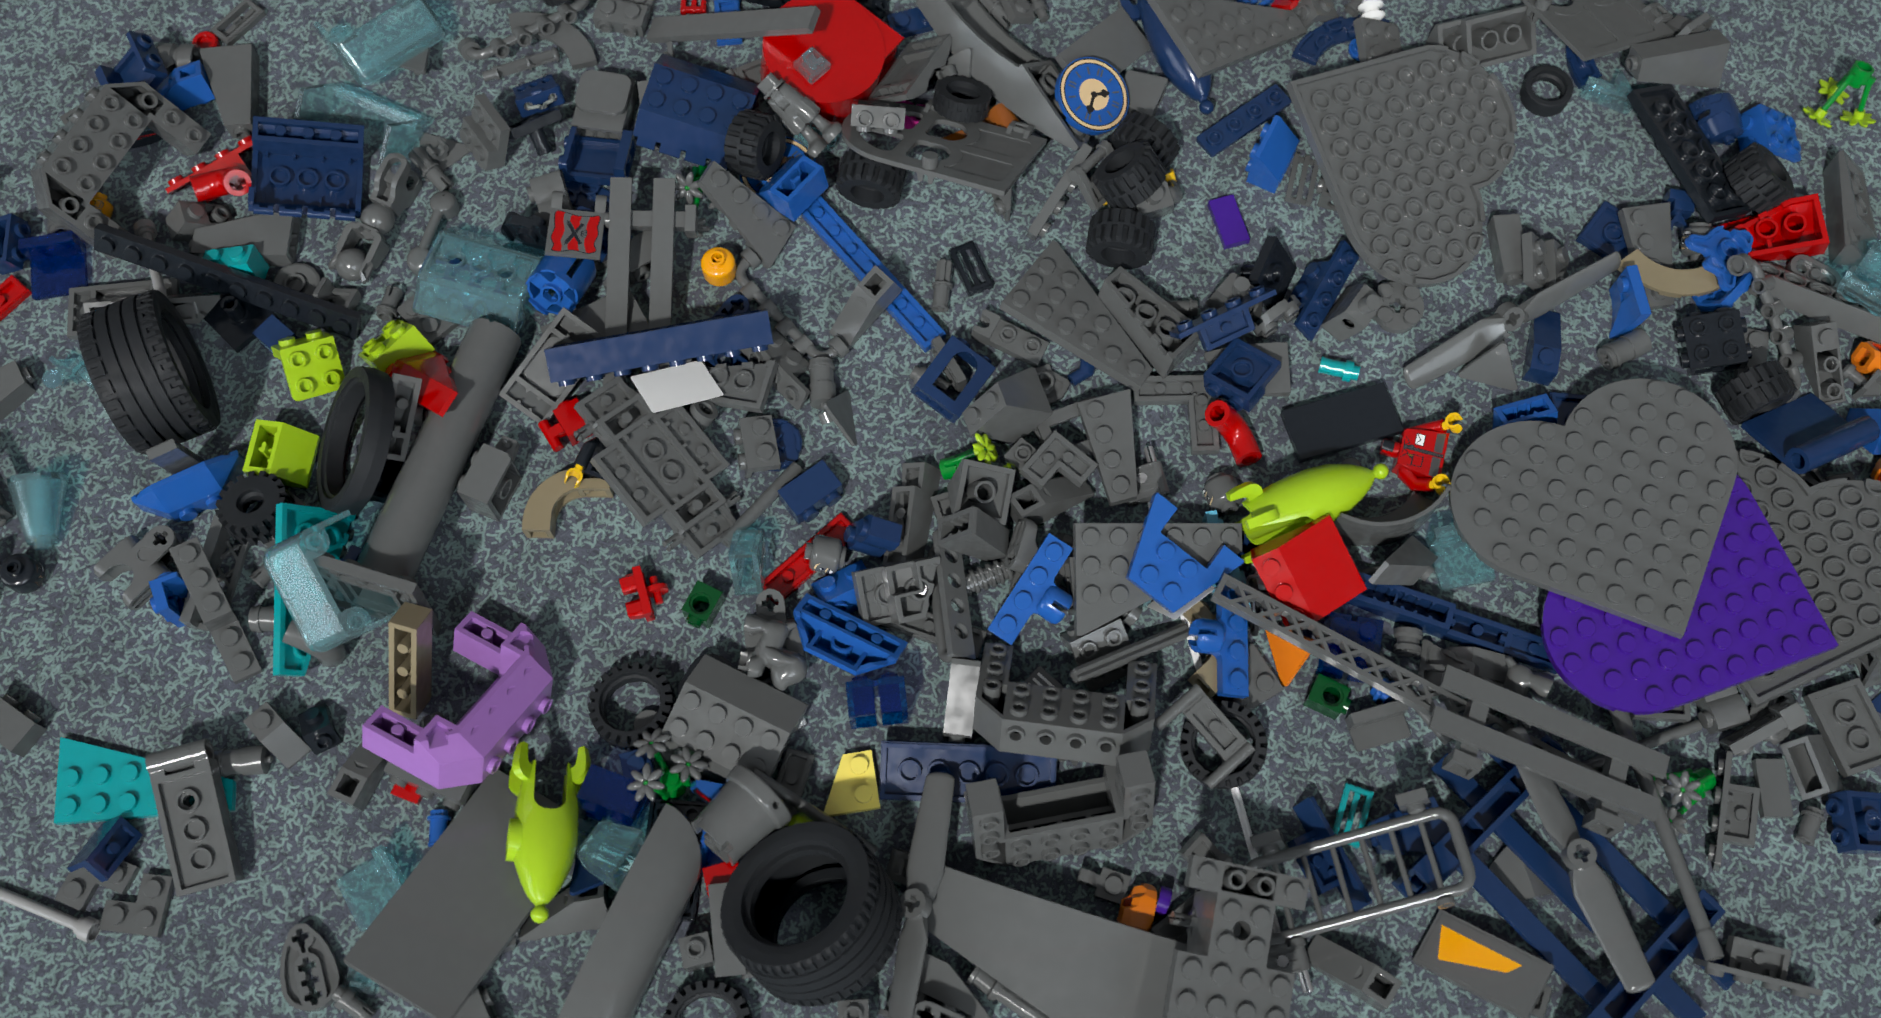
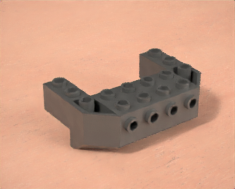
[30,82,211,259]
[973,642,1157,766]
[964,750,1156,867]

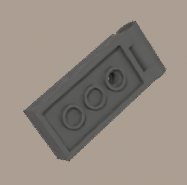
[145,738,244,897]

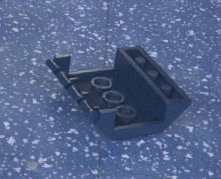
[633,53,760,171]
[248,116,364,221]

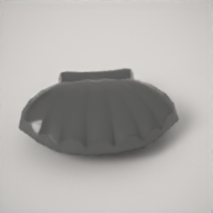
[1025,364,1070,405]

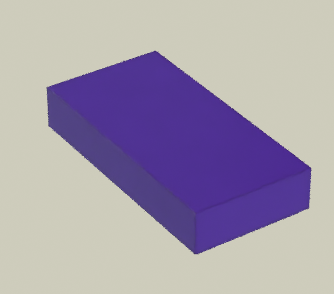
[1207,194,1250,250]

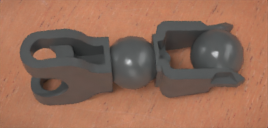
[328,153,423,284]

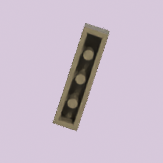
[388,602,433,720]

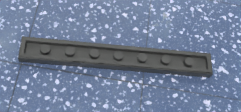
[646,6,821,43]

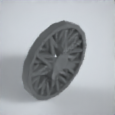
[272,263,321,296]

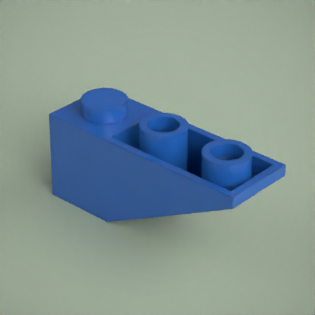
[156,60,215,111]

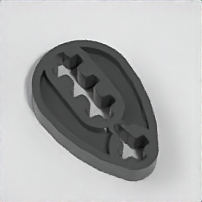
[280,923,343,1012]

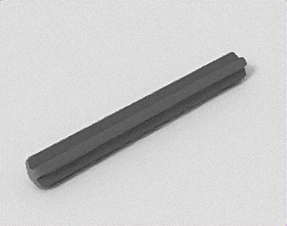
[1070,623,1189,684]

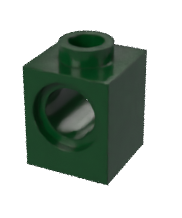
[681,580,725,629]
[1303,673,1352,720]

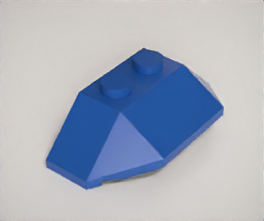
[131,450,245,522]
[793,593,908,676]

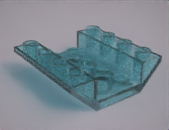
[413,227,545,334]

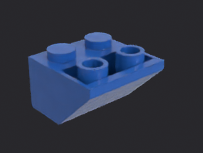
[1245,115,1299,194]
[756,155,829,222]

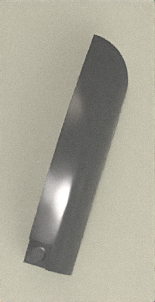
[915,0,1090,151]
[558,803,702,1018]

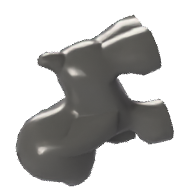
[738,613,808,691]
[1488,657,1555,730]

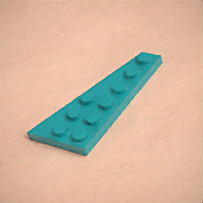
[54,737,237,825]

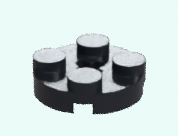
[500,211,548,253]

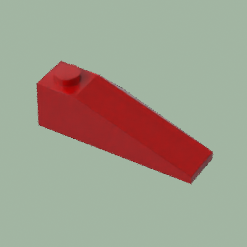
[1727,193,1830,262]
[385,351,458,417]

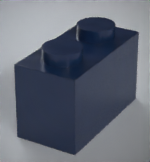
[777,460,843,525]

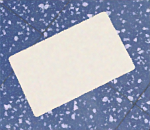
[630,361,724,413]

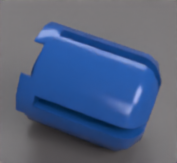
[525,255,596,315]

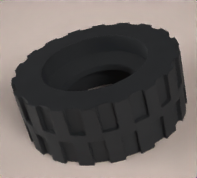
[932,76,992,123]

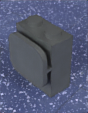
[571,70,639,140]

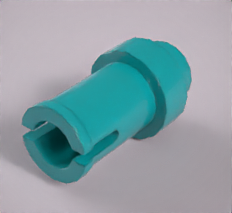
[1318,356,1361,382]

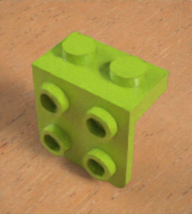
[271,329,345,401]

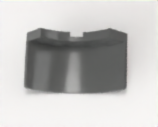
[1334,484,1452,547]

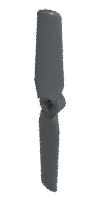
[1403,251,1621,389]
[1504,727,1655,993]
[887,772,955,1018]

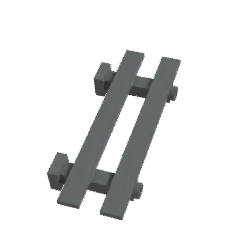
[603,177,699,385]
[1428,664,1670,838]

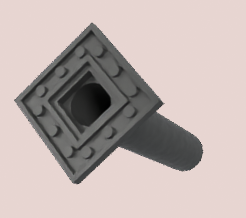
[302,318,522,636]

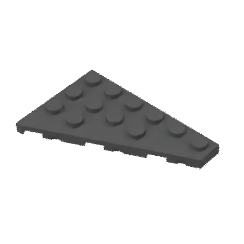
[1073,523,1242,636]

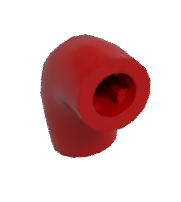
[189,168,252,202]
[1205,400,1262,467]

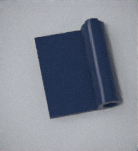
[1741,393,1880,474]

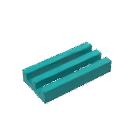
[1332,783,1374,849]

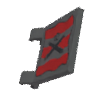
[545,191,607,260]

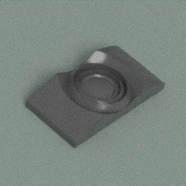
[867,34,952,103]
[67,278,180,340]
[498,307,605,423]

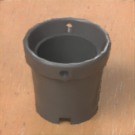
[691,765,792,866]

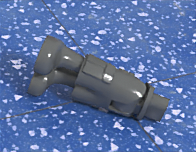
[757,72,842,160]

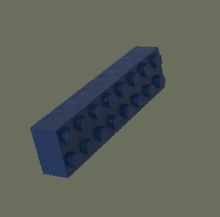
[544,308,774,387]

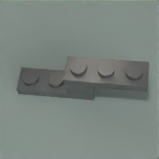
[169,537,263,685]

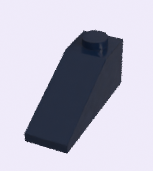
[1521,311,1561,386]

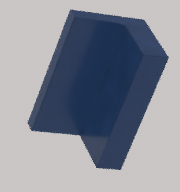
[66,816,142,882]

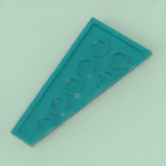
[273,503,356,677]

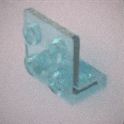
[1425,524,1496,591]
[336,845,405,932]

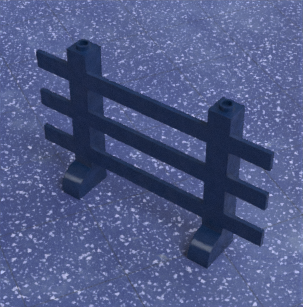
[1391,727,1735,1018]

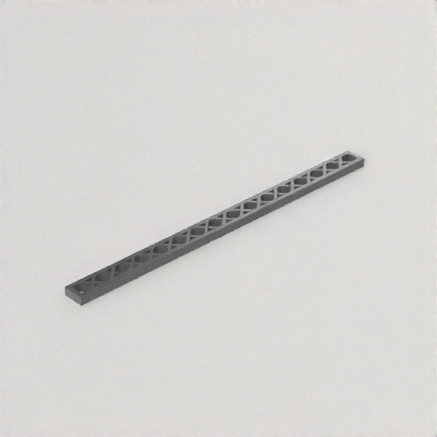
[1210,573,1642,826]

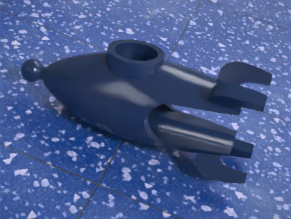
[1120,0,1214,115]

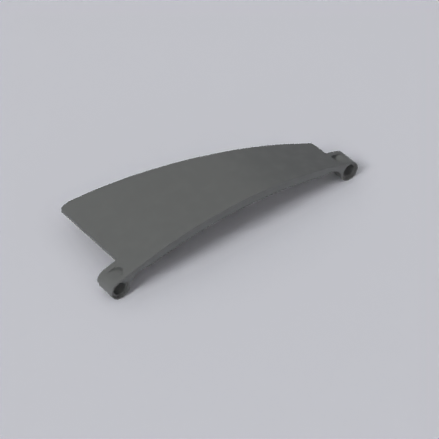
[886,848,1187,1018]

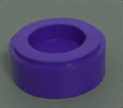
[1155,885,1173,917]

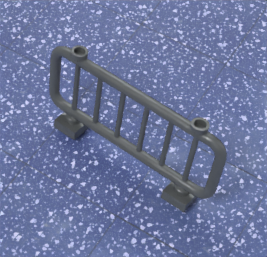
[1246,787,1476,949]

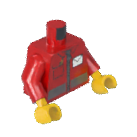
[1379,412,1463,495]

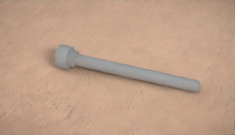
[133,219,168,298]
[0,886,101,943]

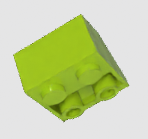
[359,319,435,372]
[242,419,321,489]

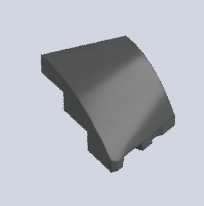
[1204,342,1291,404]
[851,556,941,626]

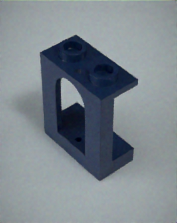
[910,335,996,424]

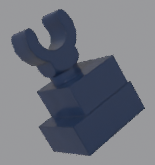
[1662,188,1695,237]

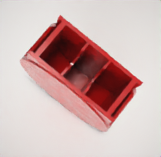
[760,0,904,127]

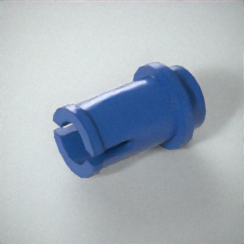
[427,809,451,848]

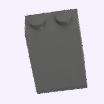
[962,367,1053,443]

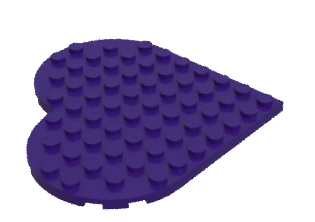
[1541,475,1839,715]

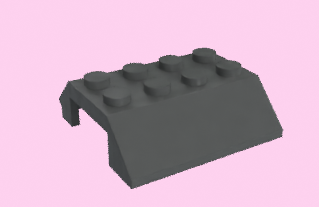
[660,654,809,784]

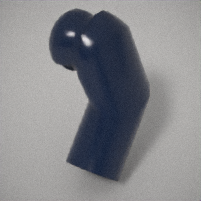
[1067,358,1096,386]

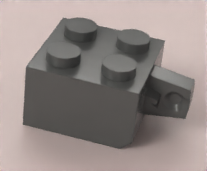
[457,436,522,522]

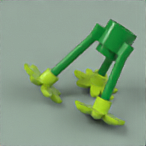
[1803,60,1876,128]
[939,433,1013,489]

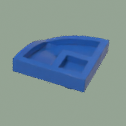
[1609,265,1652,339]

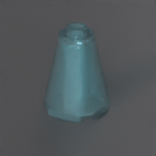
[7,472,69,550]

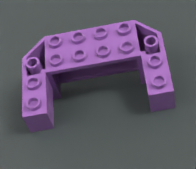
[362,611,553,789]

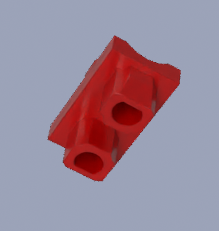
[619,565,669,622]

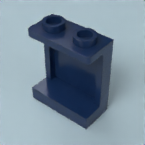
[95,30,168,90]
[558,126,636,186]

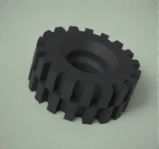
[215,471,295,546]

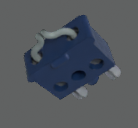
[513,74,565,118]

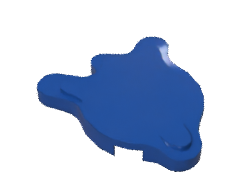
[1685,226,1753,292]

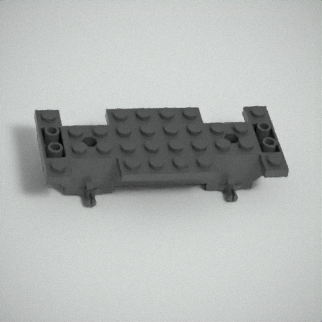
[1162,855,1309,1018]

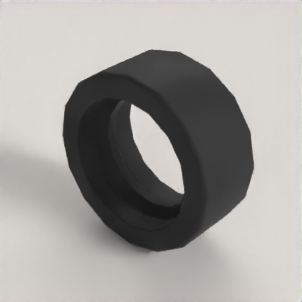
[1519,65,1574,117]

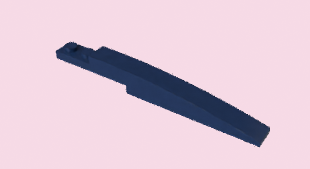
[1346,572,1557,674]

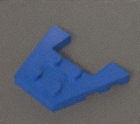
[1126,492,1244,613]

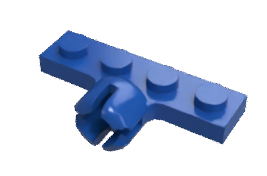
[987,533,1073,645]
[1188,582,1249,699]

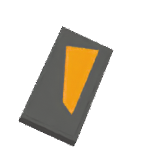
[1412,909,1554,1018]

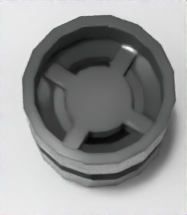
[156,43,204,76]

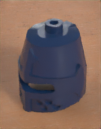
[1688,93,1744,145]

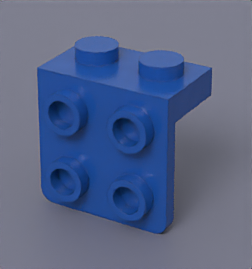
[1737,104,1801,163]

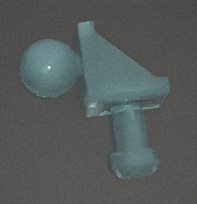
[42,354,95,390]

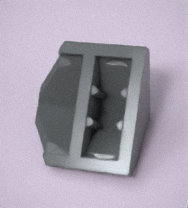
[1488,847,1553,901]

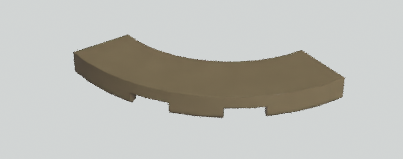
[1618,249,1721,298]

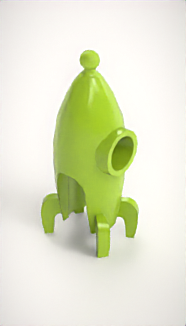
[1225,463,1389,564]
[505,741,591,923]

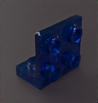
[18,231,88,301]

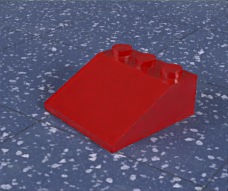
[1251,513,1367,627]

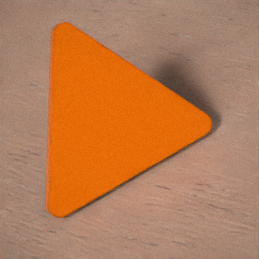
[1265,630,1315,687]

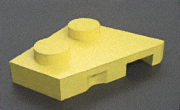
[824,750,881,817]

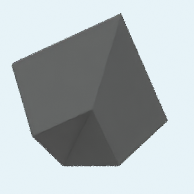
[947,459,1016,525]

